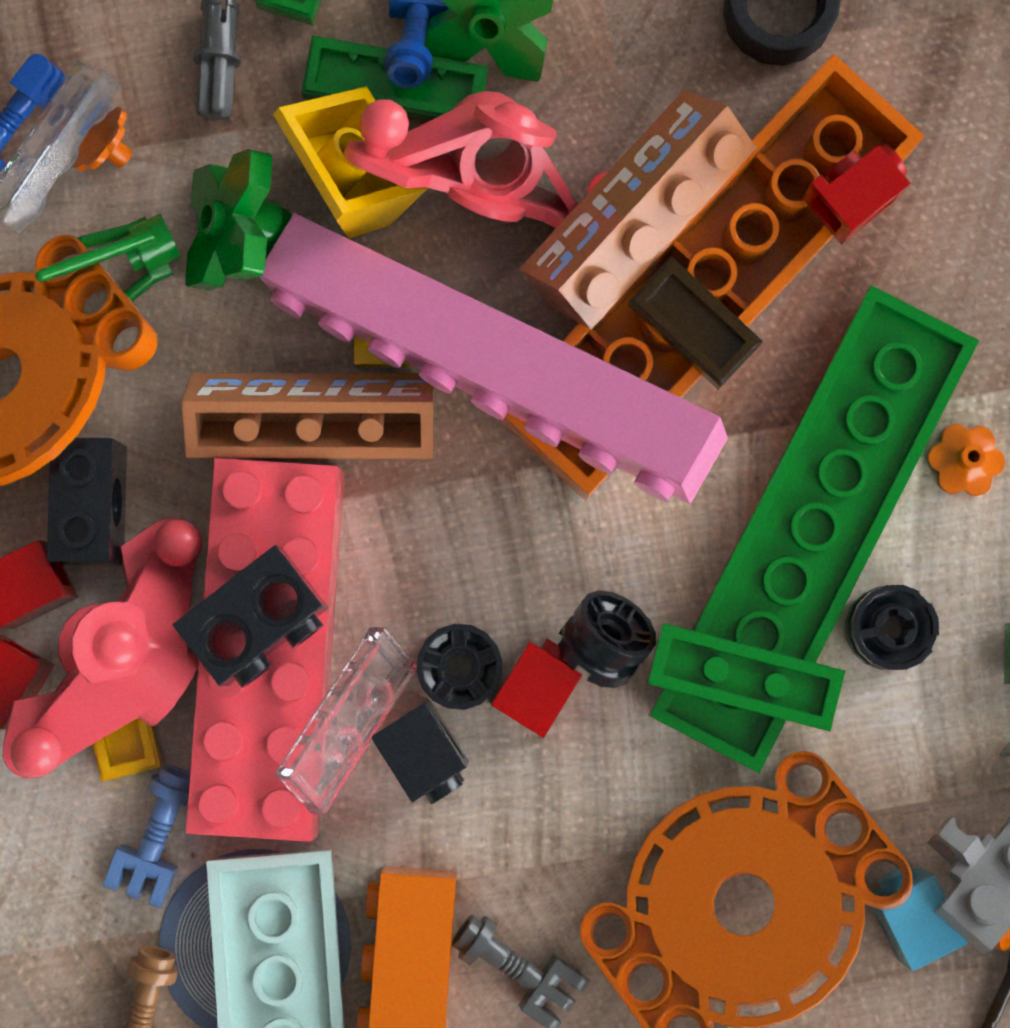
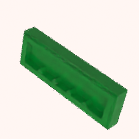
[301,35,489,121]

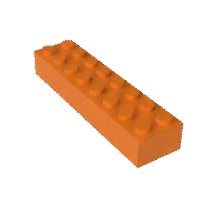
[498,54,925,501]

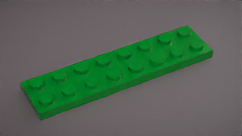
[648,285,980,773]

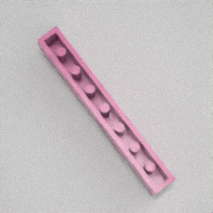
[259,213,728,504]

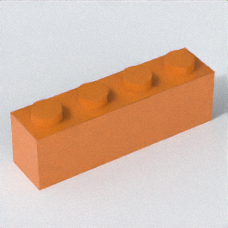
[357,866,457,1028]

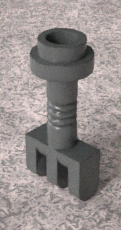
[452,914,590,1028]

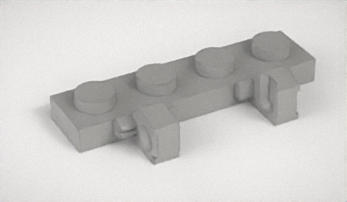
[927,742,1010,955]

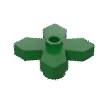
[425,0,554,82]
[185,149,292,291]

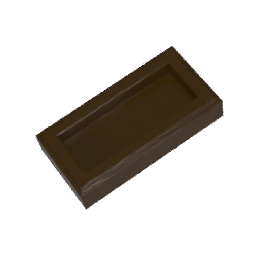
[627,256,763,390]

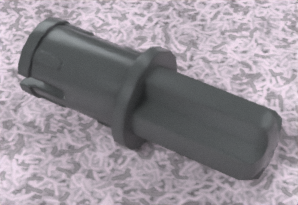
[193,0,241,121]

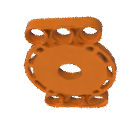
[0,234,158,486]
[580,751,913,1028]

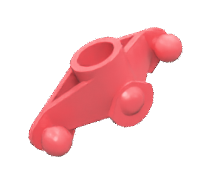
[344,91,609,228]
[2,518,202,779]

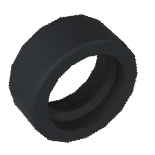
[723,0,841,66]

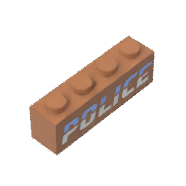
[519,90,757,330]
[182,372,435,459]

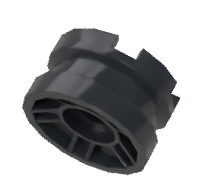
[845,585,939,670]
[558,590,656,688]
[416,624,503,710]

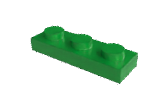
[646,623,845,732]

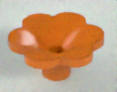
[72,107,133,172]
[927,424,1005,496]

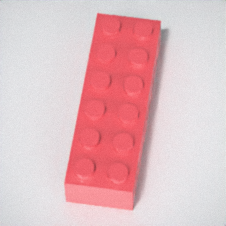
[186,458,345,842]

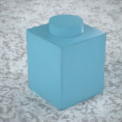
[872,865,968,972]

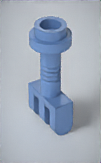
[103,765,190,909]

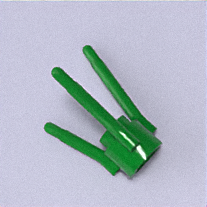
[35,213,181,302]

